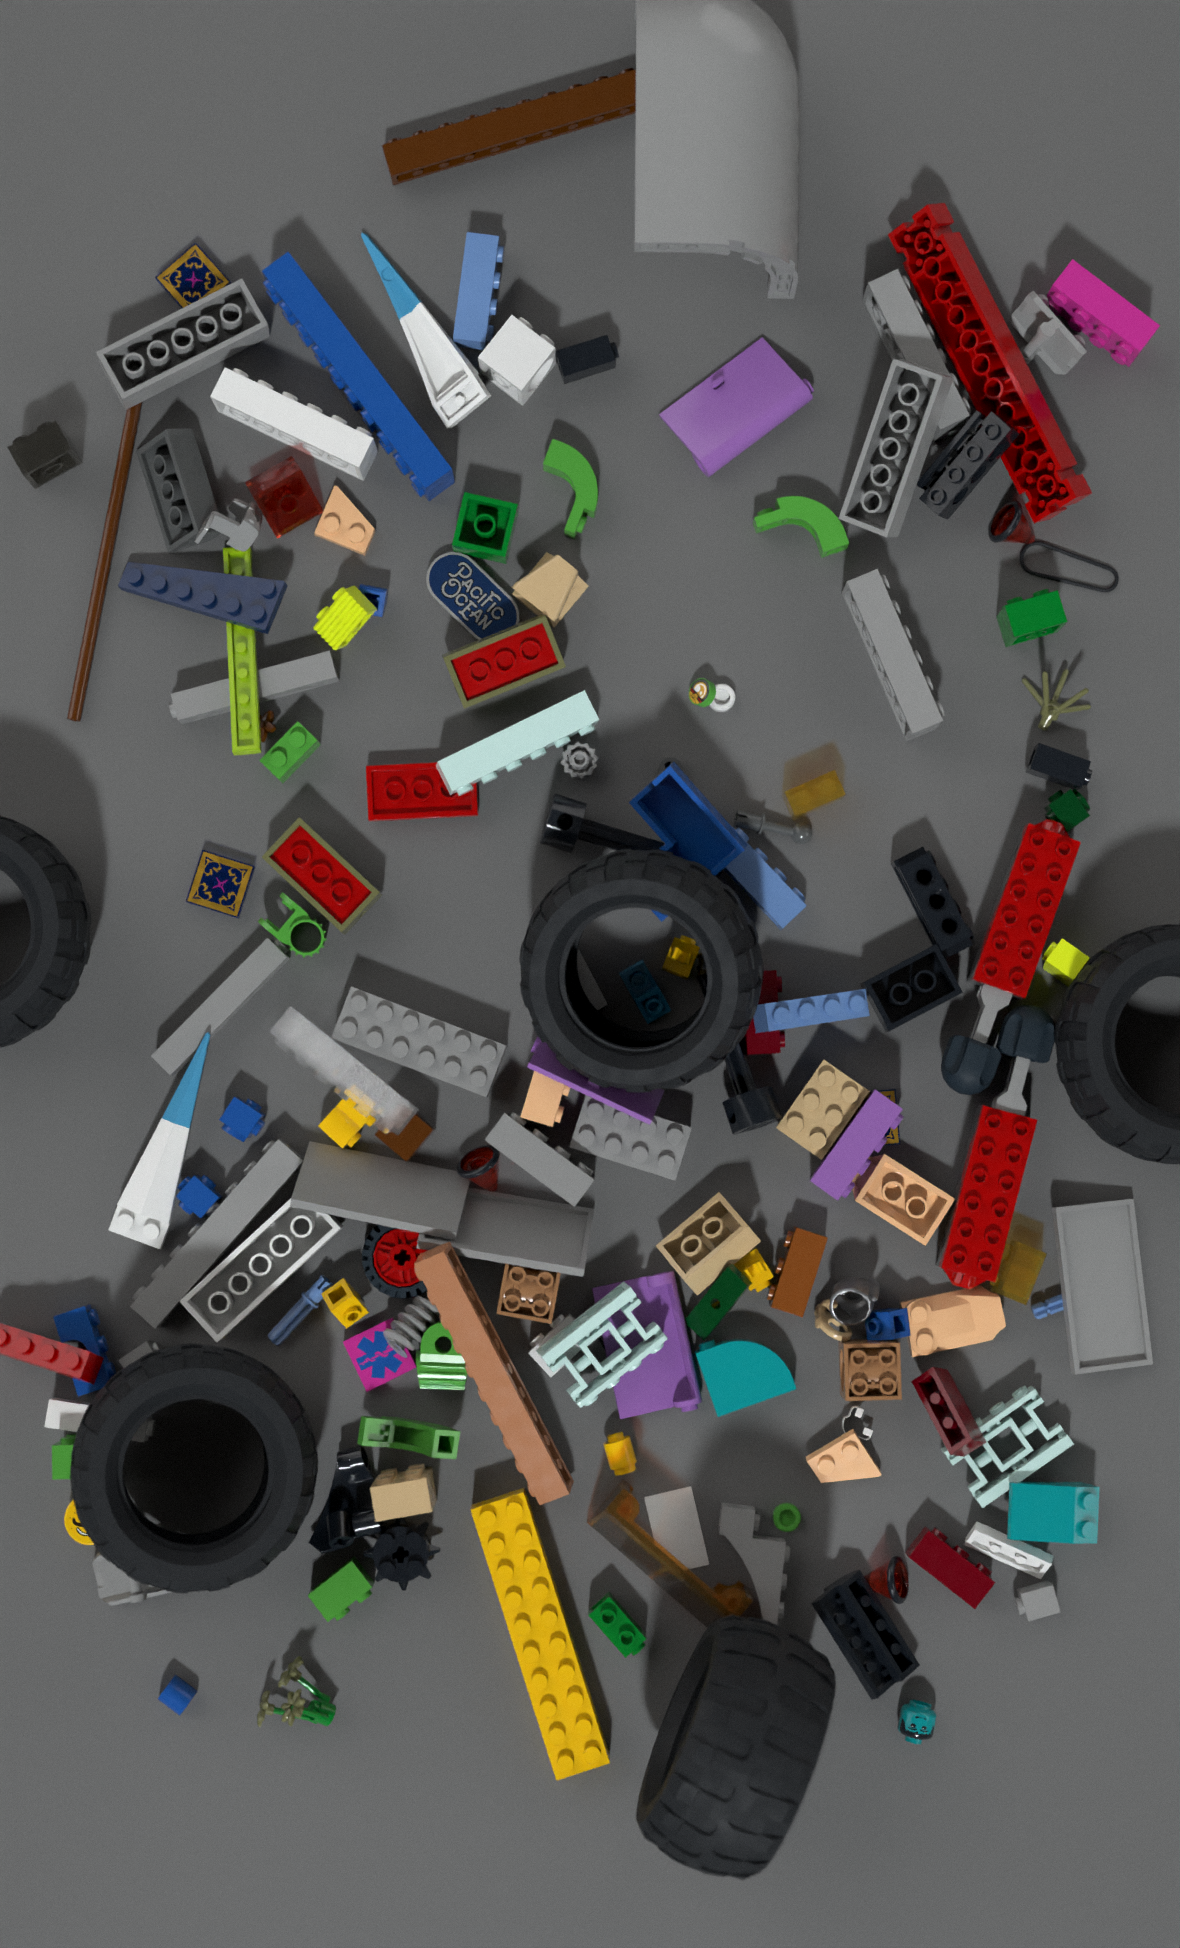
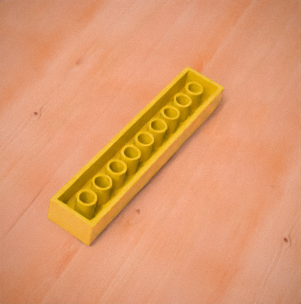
[470,1487,610,1781]

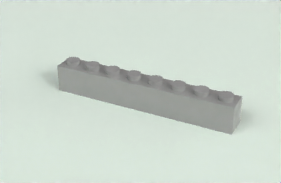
[130,1139,304,1329]

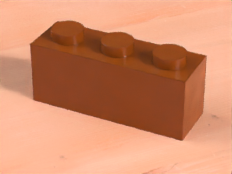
[766,1226,828,1317]

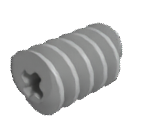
[383,1296,440,1358]

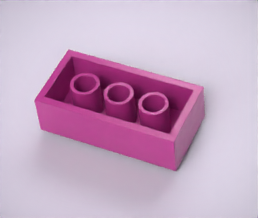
[1046,259,1160,367]

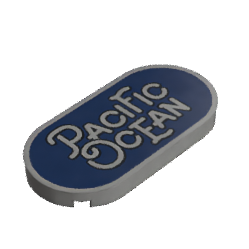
[426,552,520,640]

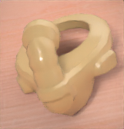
[814,1299,852,1342]

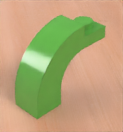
[543,439,598,540]
[753,496,849,558]
[357,1416,460,1459]

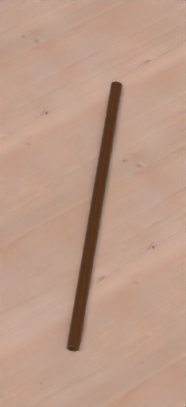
[67,402,142,722]

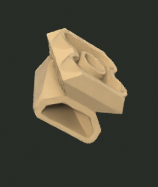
[512,552,588,628]

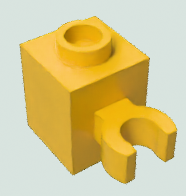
[662,935,700,980]
[734,1247,774,1292]

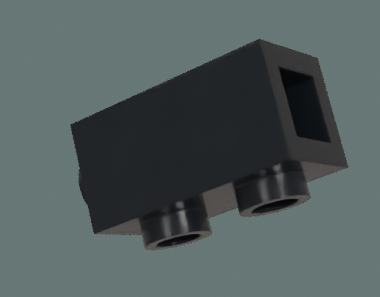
[555,335,619,384]
[1026,743,1092,790]

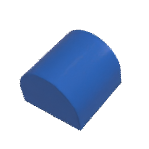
[359,584,388,617]
[158,1674,197,1716]

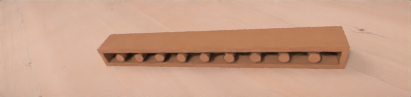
[414,1241,574,1505]

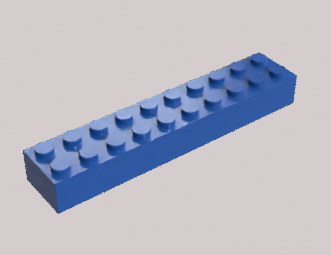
[262,252,455,501]

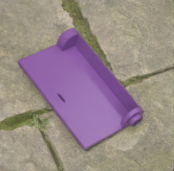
[659,337,814,477]
[527,1037,665,1125]
[592,1270,702,1419]

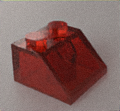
[245,456,323,539]

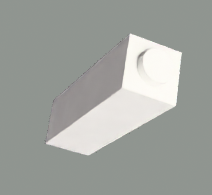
[44,1397,156,1442]

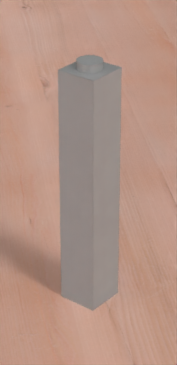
[169,650,339,724]
[151,938,290,1076]

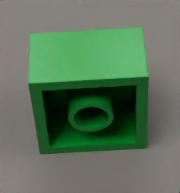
[452,492,519,564]
[996,589,1068,647]

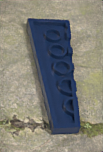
[118,562,288,634]

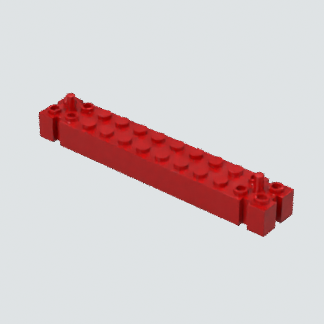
[888,203,1092,524]

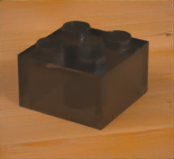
[7,420,82,489]

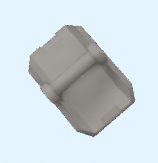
[1012,291,1087,374]
[92,1553,172,1606]

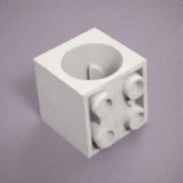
[478,315,556,406]

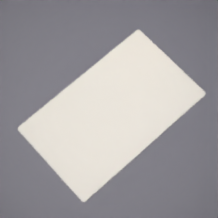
[644,1486,709,1575]

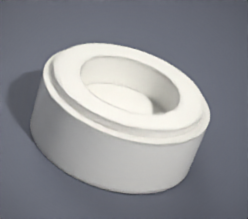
[709,684,735,712]

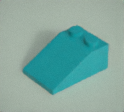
[1007,1482,1100,1544]

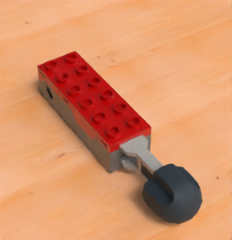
[941,819,1081,1095]
[936,1005,1055,1290]

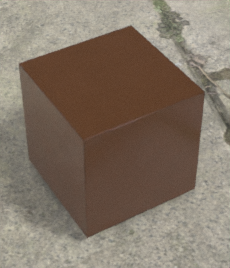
[375,1103,436,1162]

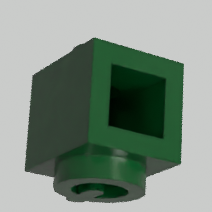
[1044,789,1090,832]

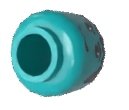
[897,1699,937,1744]

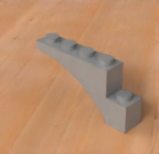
[718,1503,790,1625]

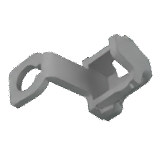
[194,498,262,551]

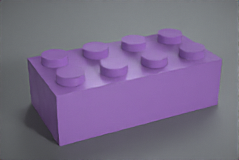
[810,1089,904,1201]

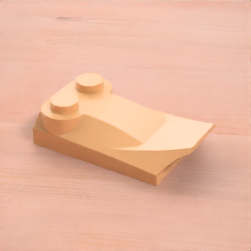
[852,1154,955,1246]
[899,1285,1006,1357]

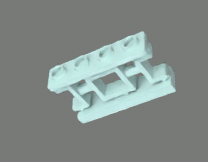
[536,1281,668,1408]
[941,1386,1074,1508]

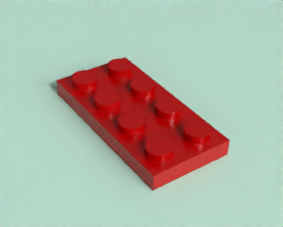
[366,762,478,822]

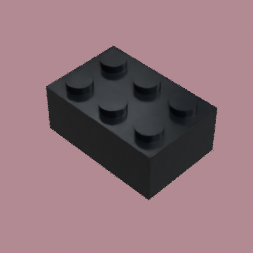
[860,944,963,1032]

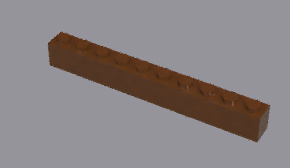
[382,68,636,185]

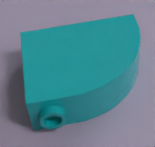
[695,1339,797,1417]

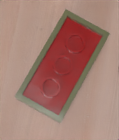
[442,614,566,709]
[262,817,382,935]

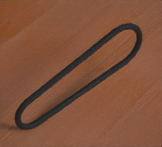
[1020,541,1119,592]

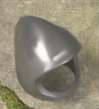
[829,1277,880,1326]

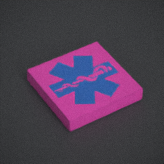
[343,1317,417,1392]

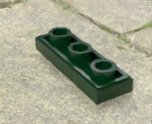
[685,1264,752,1340]

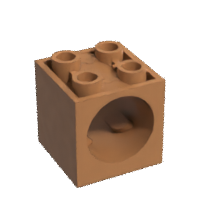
[496,1264,561,1324]
[838,1339,902,1401]

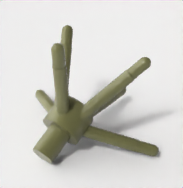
[1022,669,1091,731]

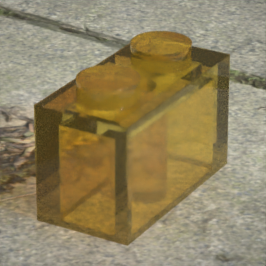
[782,770,846,821]
[990,1239,1047,1305]

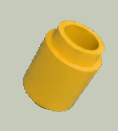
[603,1432,637,1476]

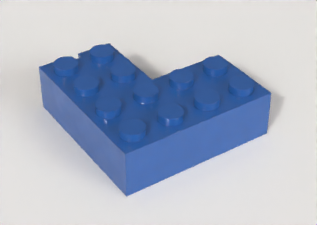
[629,762,748,922]

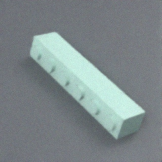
[436,690,599,796]

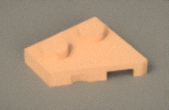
[314,485,376,556]
[806,1429,882,1483]

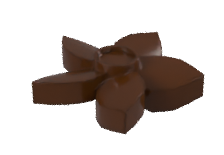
[260,710,277,743]

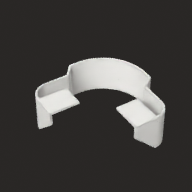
[842,1406,873,1440]

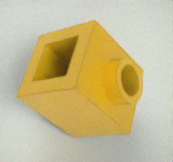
[321,1278,369,1329]

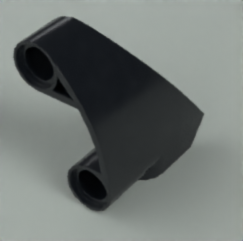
[309,1445,384,1554]

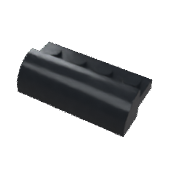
[811,1570,920,1700]

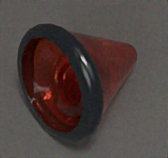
[988,501,1035,544]
[457,1145,500,1192]
[864,1556,909,1604]

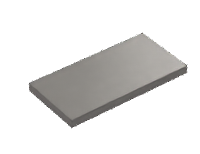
[290,1141,471,1240]
[417,1188,594,1277]
[1052,1198,1153,1375]

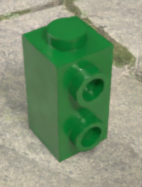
[588,1592,646,1658]

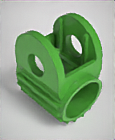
[257,892,326,958]
[416,1321,468,1390]

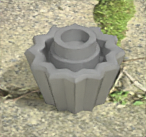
[560,741,599,779]

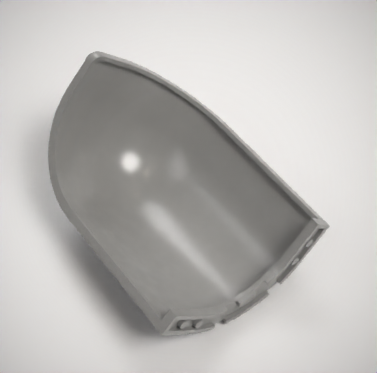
[634,0,799,299]

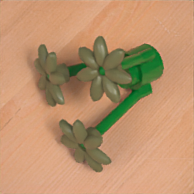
[257,1656,336,1727]

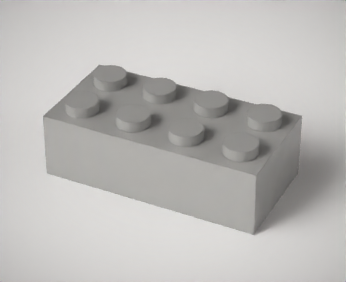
[569,1095,692,1181]
[485,1112,595,1207]

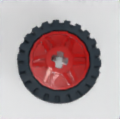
[362,1225,428,1298]

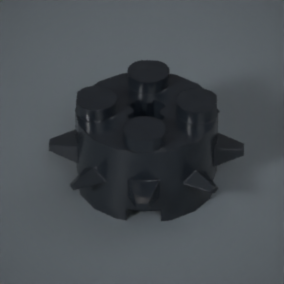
[364,1517,440,1591]

